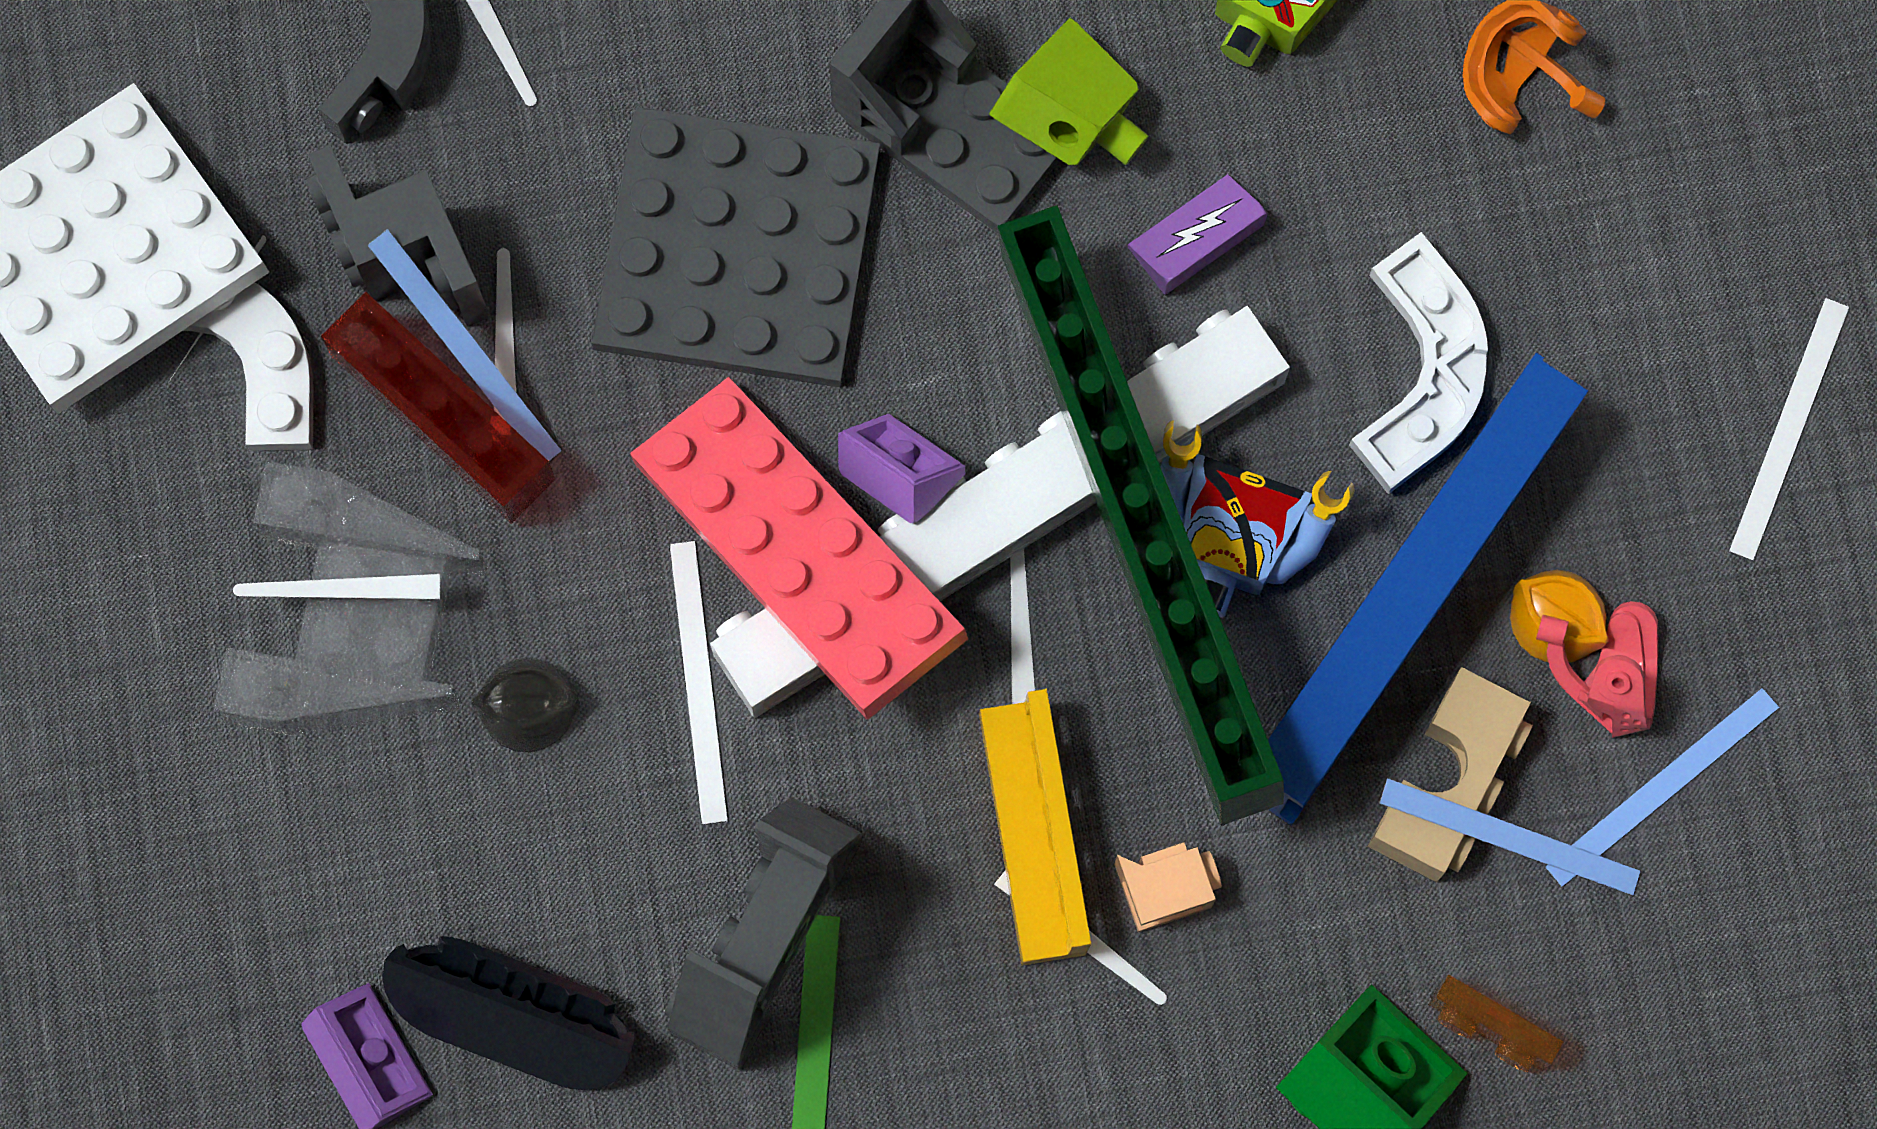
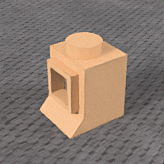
[1114,843,1222,933]

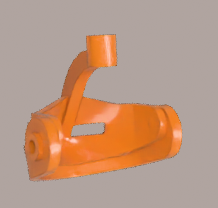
[1463,0,1605,134]

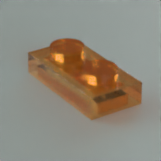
[1428,975,1564,1073]

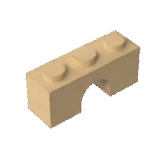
[1367,667,1533,882]

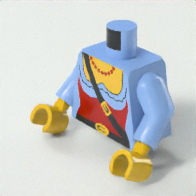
[1161,420,1355,617]

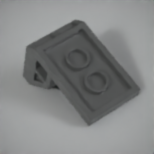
[829,0,1060,233]

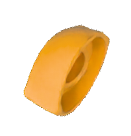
[1510,569,1609,663]

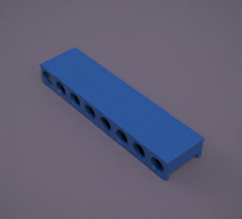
[1268,353,1588,826]

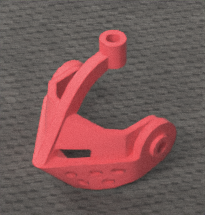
[1536,601,1658,738]

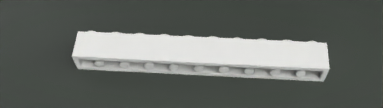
[710,306,1290,719]

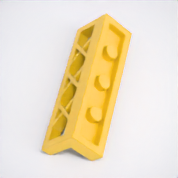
[979,689,1091,965]

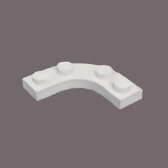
[1349,232,1488,494]
[183,282,314,451]

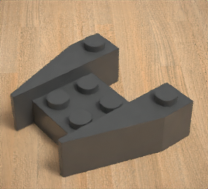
[664,797,862,1071]

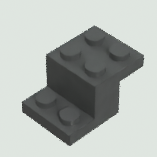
[304,144,490,327]

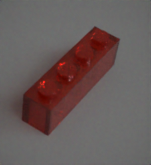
[321,292,556,524]

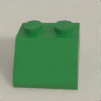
[1275,984,1468,1129]

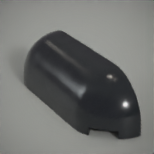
[382,936,634,1090]

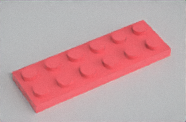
[630,377,968,720]

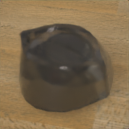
[471,657,580,753]

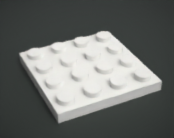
[0,83,269,415]

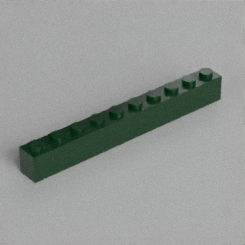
[997,205,1284,826]

